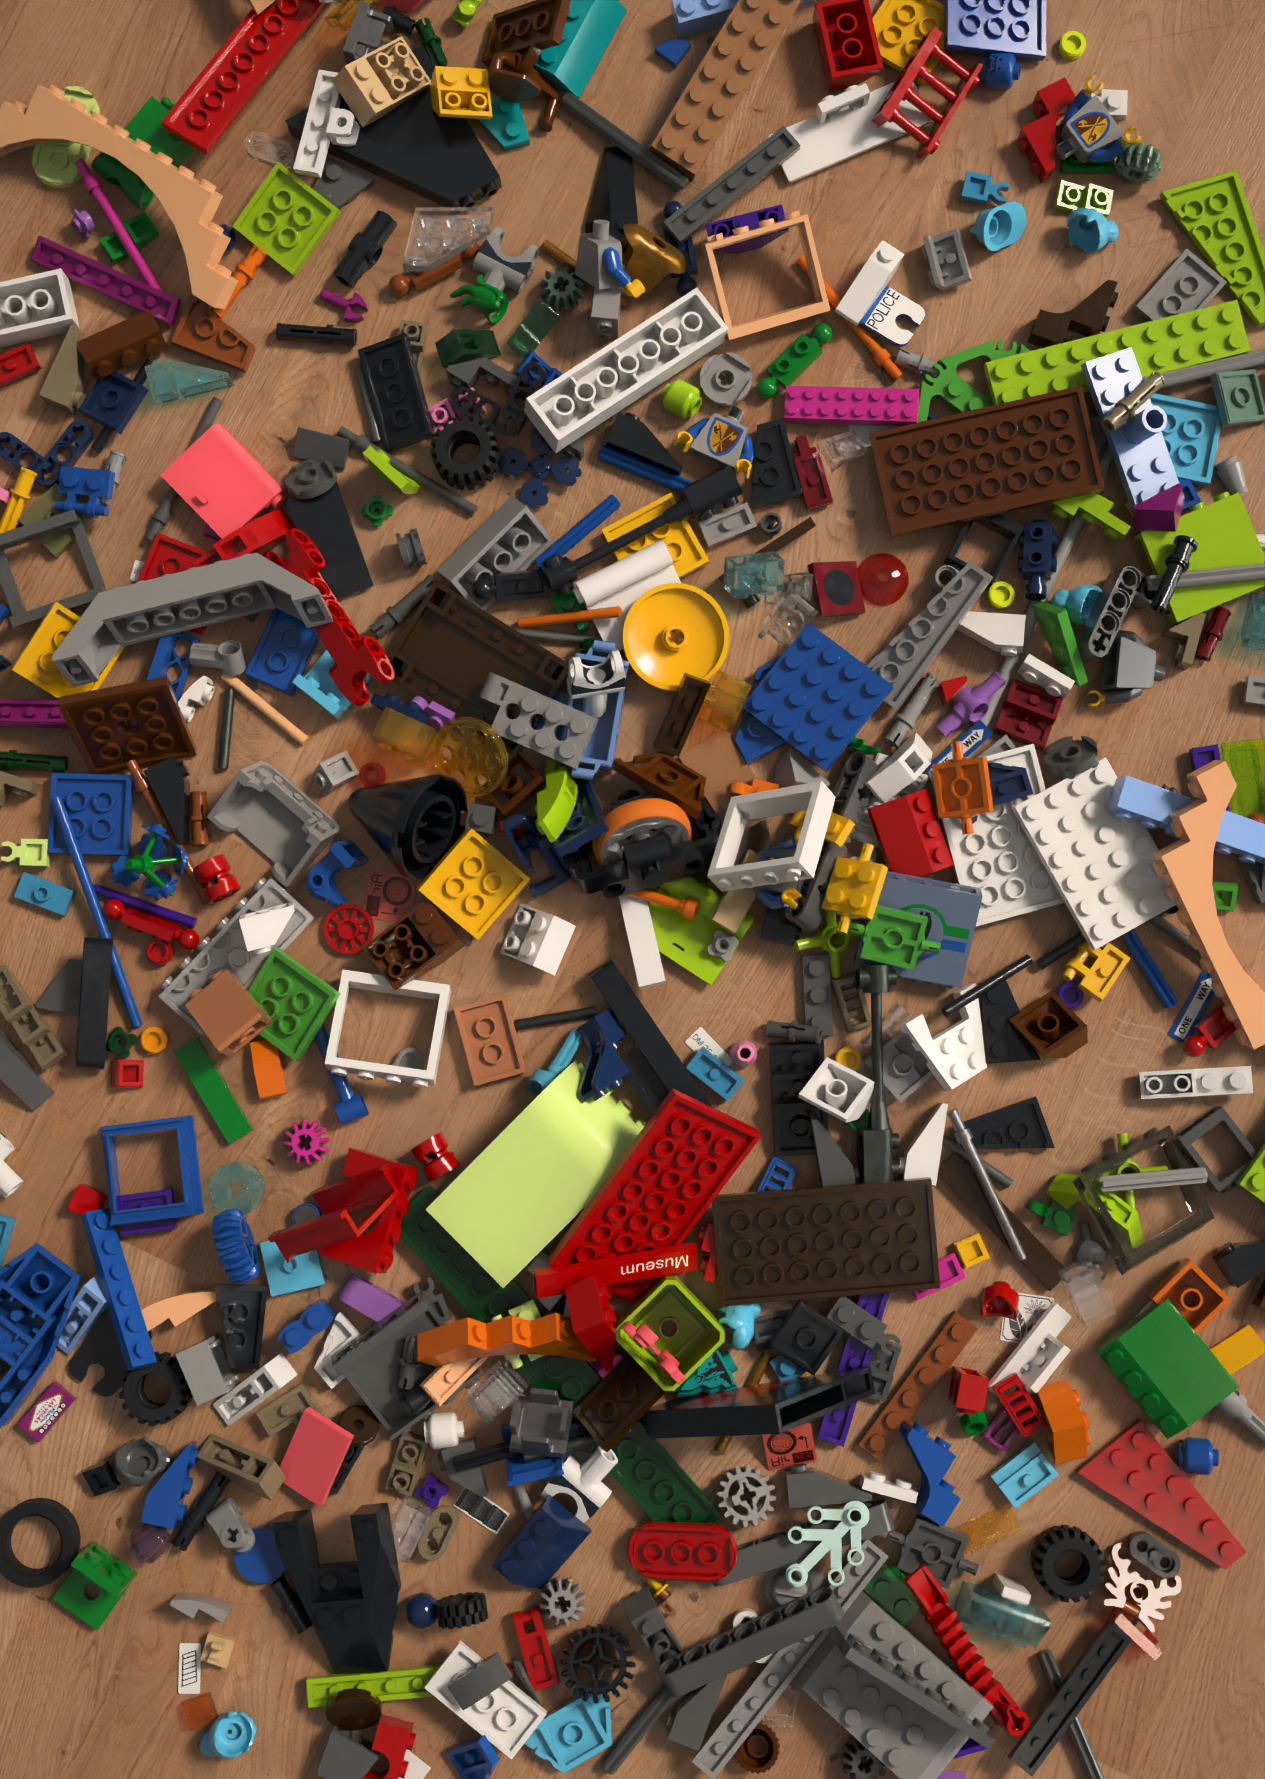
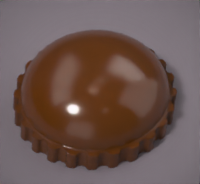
[734,1722,780,1774]

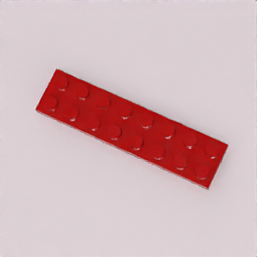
[161,0,325,155]

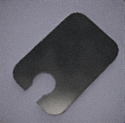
[69,1308,153,1397]

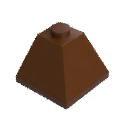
[1009,990,1088,1059]

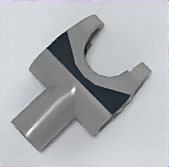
[473,226,539,293]

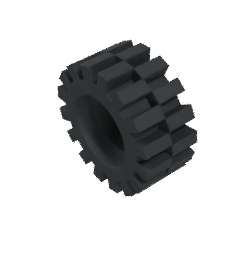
[436,1592,488,1629]

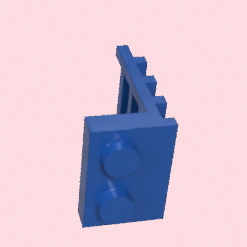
[501,1423,564,1487]

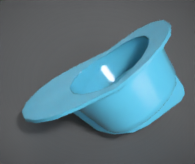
[970,201,1027,251]

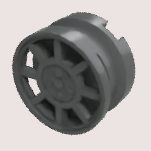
[396,528,427,570]

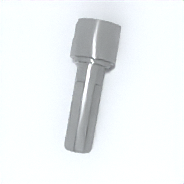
[1215,1389,1265,1444]

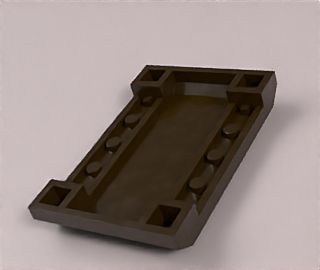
[388,580,568,757]

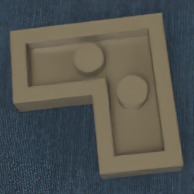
[256,1382,325,1437]

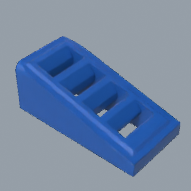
[756,1156,798,1192]

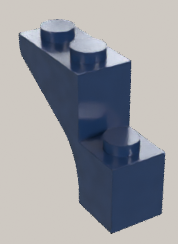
[577,1008,630,1103]

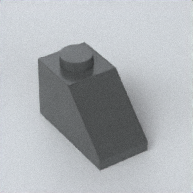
[438,1437,489,1497]

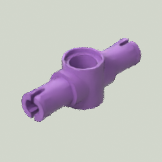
[936,670,1007,738]

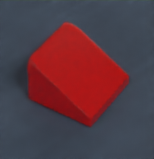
[937,676,968,706]
[111,1060,144,1087]
[67,1183,108,1215]

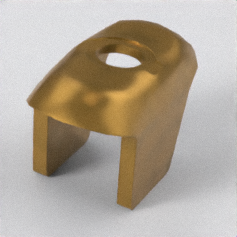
[622,223,687,294]

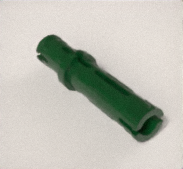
[0,750,68,773]

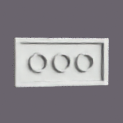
[424,1640,547,1760]

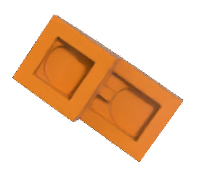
[250,1039,287,1100]

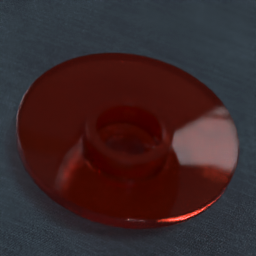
[858,553,909,606]

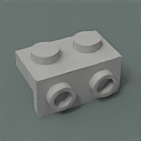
[922,228,972,292]

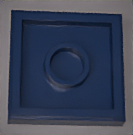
[78,372,148,435]

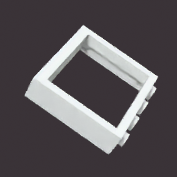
[707,781,836,891]
[325,970,451,1088]

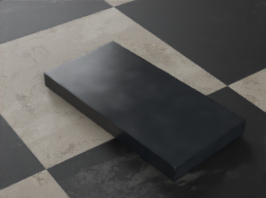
[357,333,436,453]

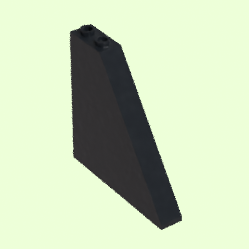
[285,45,502,212]

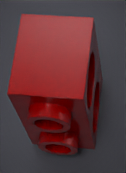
[948,1366,989,1415]

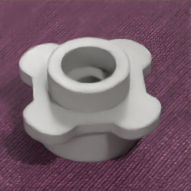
[707,930,738,962]

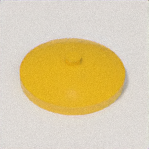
[622,583,730,691]

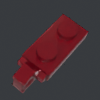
[792,434,833,511]

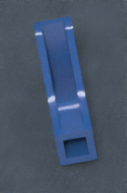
[900,1421,961,1527]

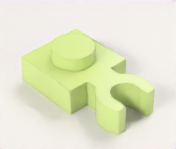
[1,838,50,867]

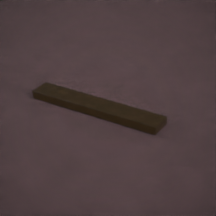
[938,1153,1070,1291]

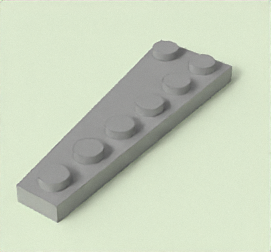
[867,561,993,710]

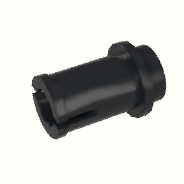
[383,6,416,37]

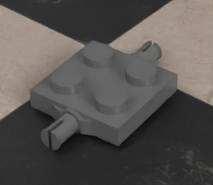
[886,1514,979,1589]

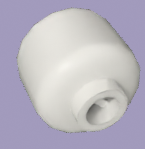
[424,1412,464,1450]

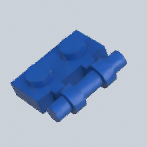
[55,466,115,518]

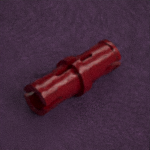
[1195,606,1231,662]

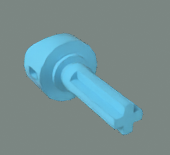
[526,1028,583,1096]

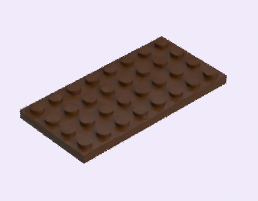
[869,385,1105,538]

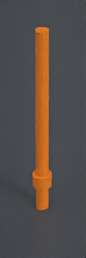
[796,255,903,381]

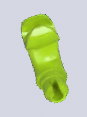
[452,0,483,27]

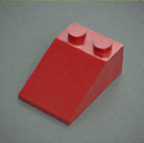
[564,1275,616,1372]

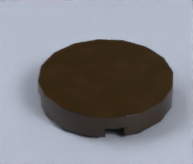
[325,1688,382,1730]

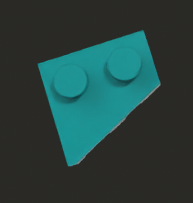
[477,96,530,151]

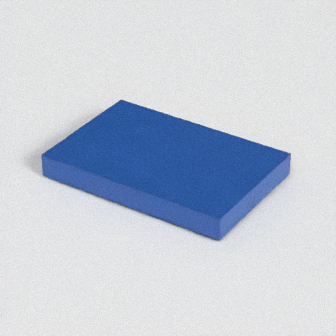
[244,608,320,697]

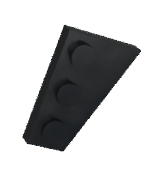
[214,1284,268,1369]

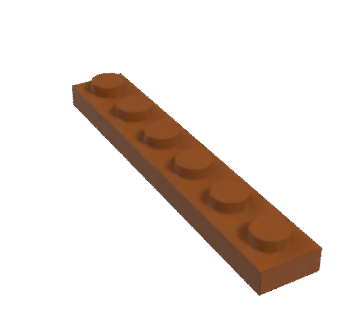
[857,1311,978,1461]

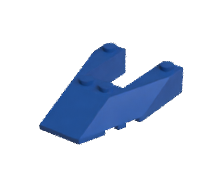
[0,1243,81,1428]

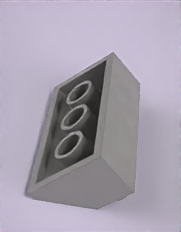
[437,496,554,610]

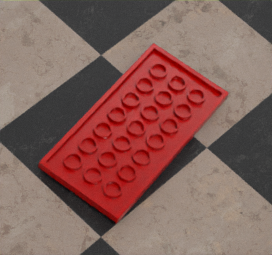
[547,1088,762,1303]

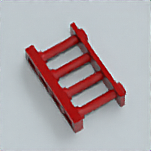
[871,27,983,159]

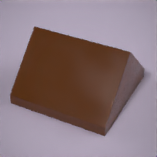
[479,754,546,820]

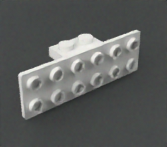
[769,81,931,183]

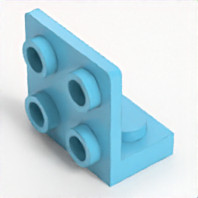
[292,650,371,720]

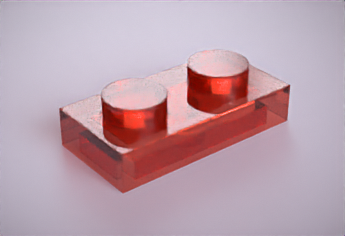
[1108,1607,1162,1661]

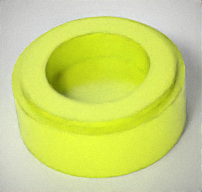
[1058,31,1086,60]
[987,581,1015,609]

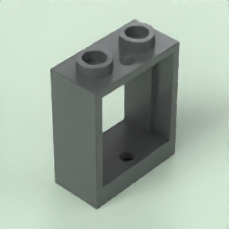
[1172,1106,1257,1193]

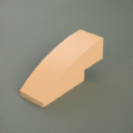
[141,1289,217,1331]

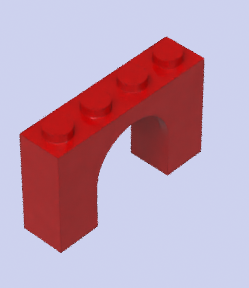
[318,1148,418,1273]

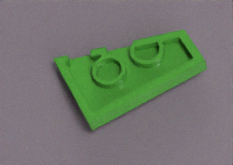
[1031,601,1088,686]

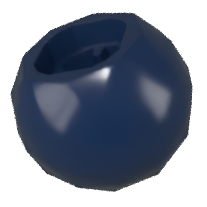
[407,1592,438,1629]

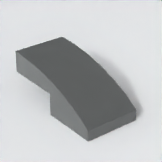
[868,1341,902,1402]
[447,1652,513,1710]

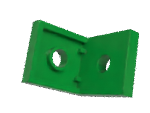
[52,1541,138,1631]

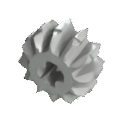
[540,1576,586,1626]

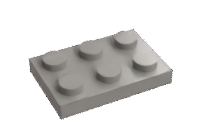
[1134,249,1227,322]

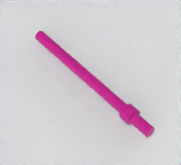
[75,159,162,291]

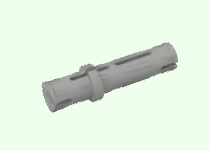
[884,673,941,748]

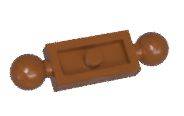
[389,238,479,296]

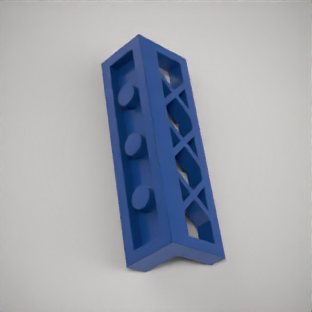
[131,632,200,726]

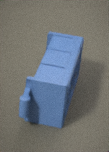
[559,640,629,781]

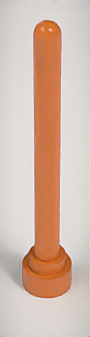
[579,869,700,921]

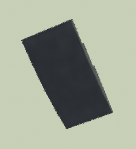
[286,481,374,598]
[769,1040,828,1156]

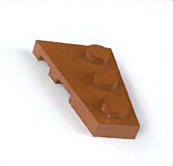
[171,294,256,373]

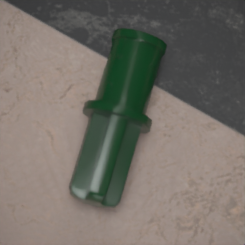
[415,18,448,66]

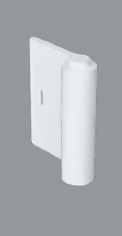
[573,540,681,654]

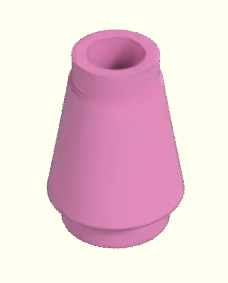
[730,1040,757,1067]

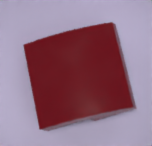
[992,679,1063,751]

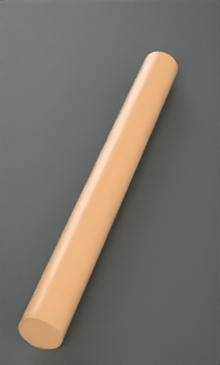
[221,673,309,745]

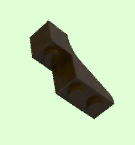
[1027,280,1119,348]

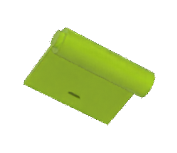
[649,876,755,986]

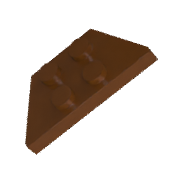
[611,752,706,820]

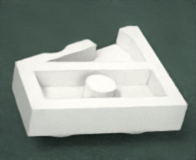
[314,1311,361,1389]

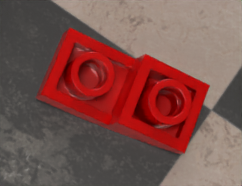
[696,1221,717,1283]

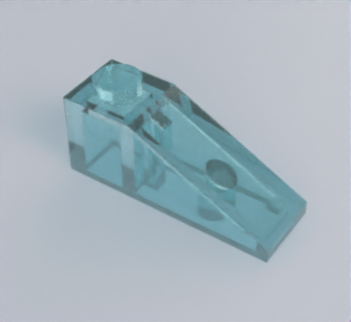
[144,359,234,405]

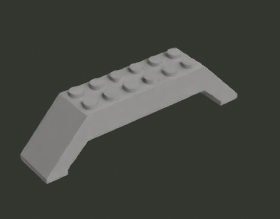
[52,553,333,687]

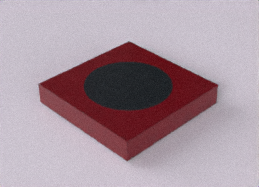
[807,561,865,617]

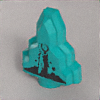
[674,1348,738,1396]

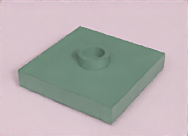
[1210,369,1265,427]

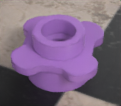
[71,209,95,239]

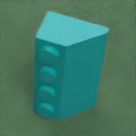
[533,0,627,99]

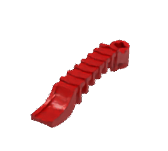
[903,1563,1029,1736]

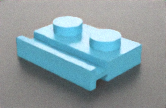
[989,1441,1059,1509]

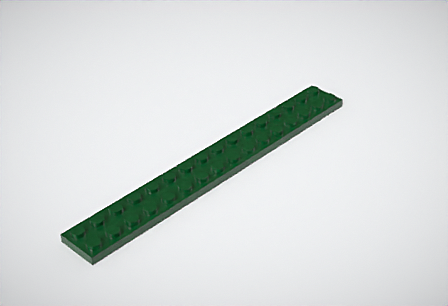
[400,1185,722,1524]

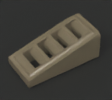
[830,971,871,1033]

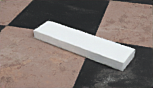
[619,895,666,989]

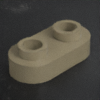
[418,1505,459,1561]

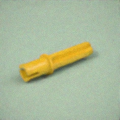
[0,467,38,534]

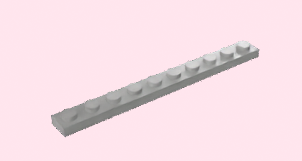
[692,1539,888,1779]

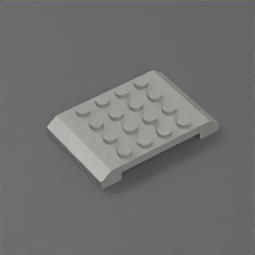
[793,1590,994,1779]

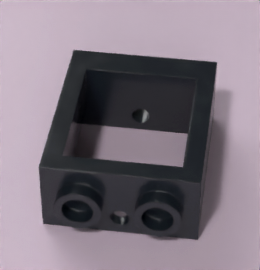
[943,514,1024,588]

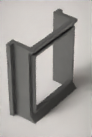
[0,510,107,628]

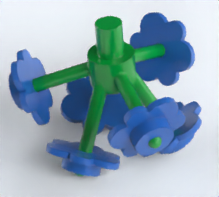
[111,823,188,901]

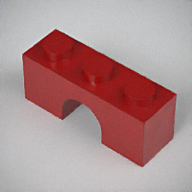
[363,1714,416,1779]

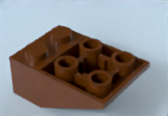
[363,898,465,990]

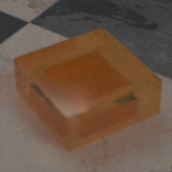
[182,1692,218,1731]

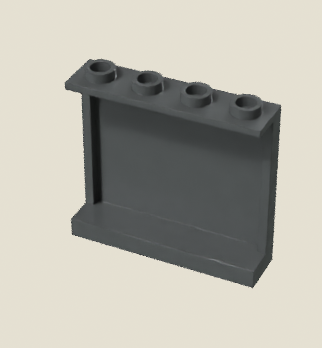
[332,1291,481,1441]

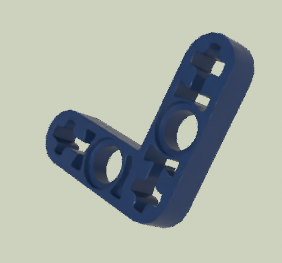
[0,421,94,489]

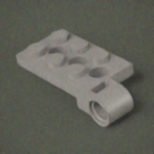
[479,672,599,769]

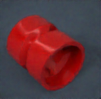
[193,854,241,904]
[411,1132,460,1183]

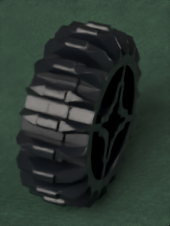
[560,1624,636,1704]

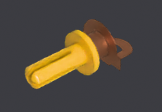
[641,1575,676,1616]

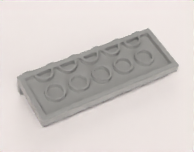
[158,877,315,1036]

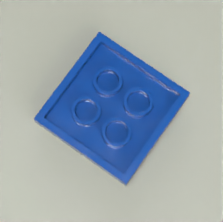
[47,773,134,856]

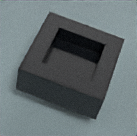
[82,1460,121,1496]

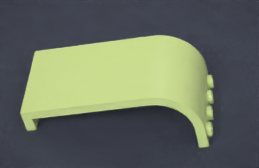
[426,1060,646,1288]

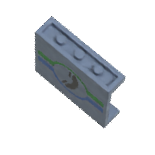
[854,871,983,989]

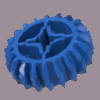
[212,1208,260,1284]

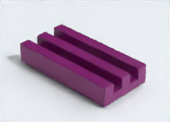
[980,1396,1030,1453]

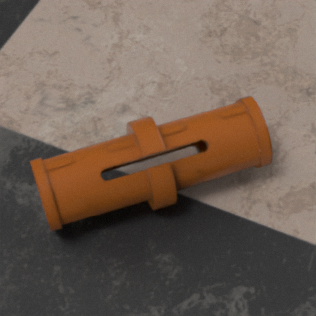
[188,791,210,846]

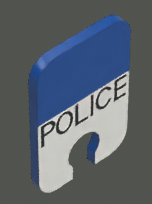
[858,286,925,347]

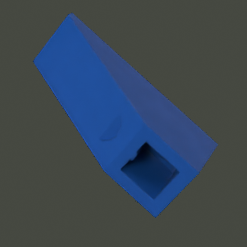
[141,1441,199,1529]

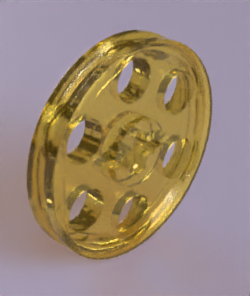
[432,717,508,797]

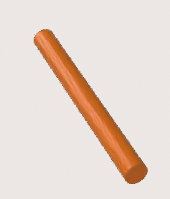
[518,606,622,629]

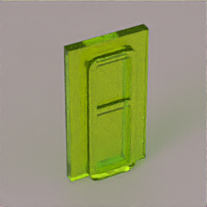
[1221,738,1265,817]

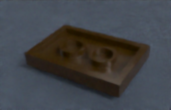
[573,1353,666,1452]

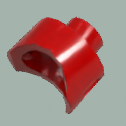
[980,1281,1019,1320]

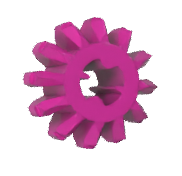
[283,1119,330,1165]

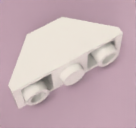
[865,732,933,804]

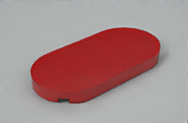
[627,1521,738,1582]

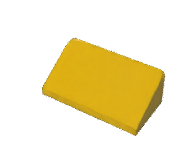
[1210,1324,1265,1375]

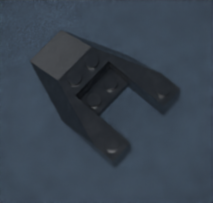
[273,1503,401,1674]

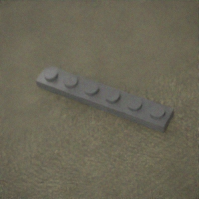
[663,126,801,245]

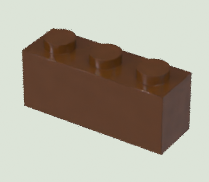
[77,309,168,380]

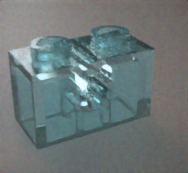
[723,551,785,599]

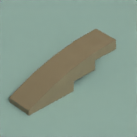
[0,964,68,1070]

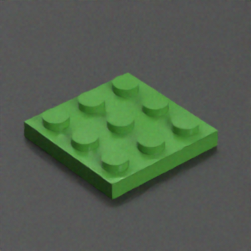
[248,948,341,1062]

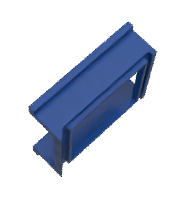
[101,1115,204,1226]

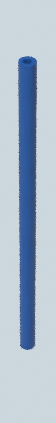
[51,796,143,1028]

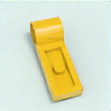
[788,810,855,847]

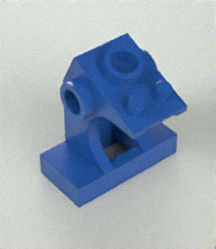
[304,840,369,907]

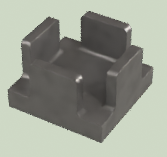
[343,1,394,64]
[509,1388,574,1458]

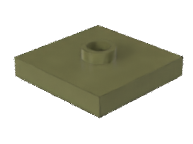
[18,483,95,558]

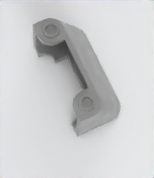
[207,761,340,888]

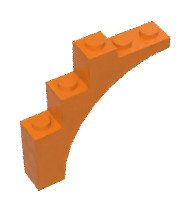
[417,1313,598,1367]

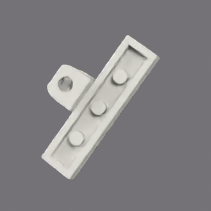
[293,69,360,178]

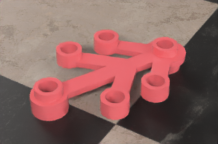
[622,1321,686,1384]

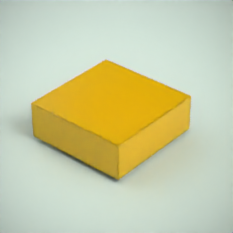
[953,1232,990,1269]

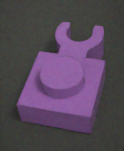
[411,696,456,738]

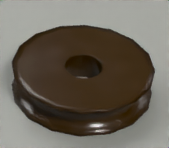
[338,1405,379,1447]

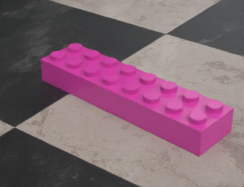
[784,386,920,426]

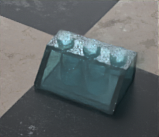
[953,1580,1052,1648]

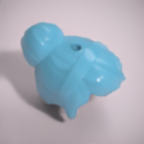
[1067,207,1119,254]
[1051,584,1102,626]
[717,1303,761,1351]
[199,1710,257,1760]

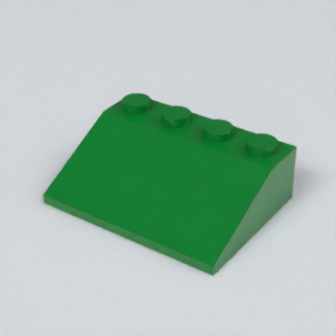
[1096,1298,1239,1439]

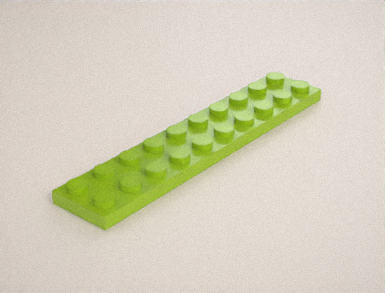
[983,300,1251,405]

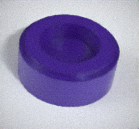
[1055,982,1084,1009]

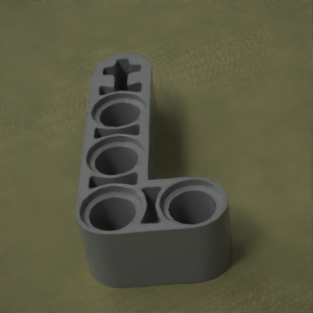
[1076,566,1157,662]

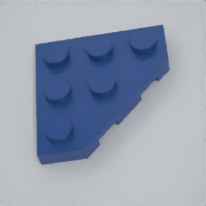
[735,656,788,765]

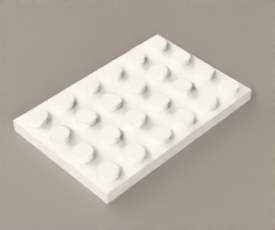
[928,744,1065,926]
[1012,757,1176,951]

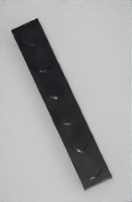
[1008,1620,1133,1776]

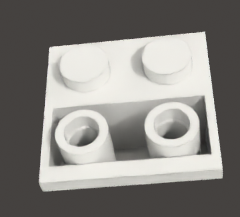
[500,904,576,975]

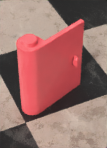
[160,423,286,538]

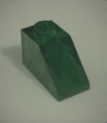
[435,329,501,368]

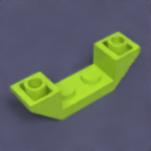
[1046,1172,1144,1262]

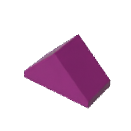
[1133,483,1183,532]

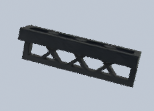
[622,1049,669,1115]

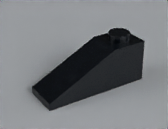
[606,412,681,476]
[144,757,190,845]
[1212,1239,1265,1288]

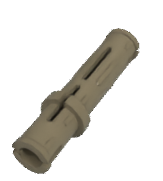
[1101,371,1165,433]

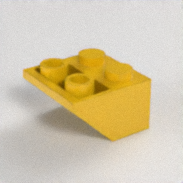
[430,66,493,119]

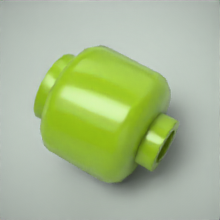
[661,379,702,419]

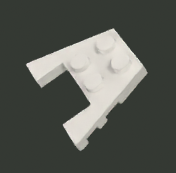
[899,983,987,1090]

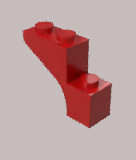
[1017,77,1076,183]

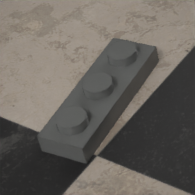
[801,954,833,1036]

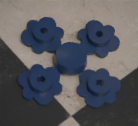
[499,428,582,508]

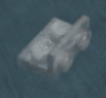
[757,592,818,649]

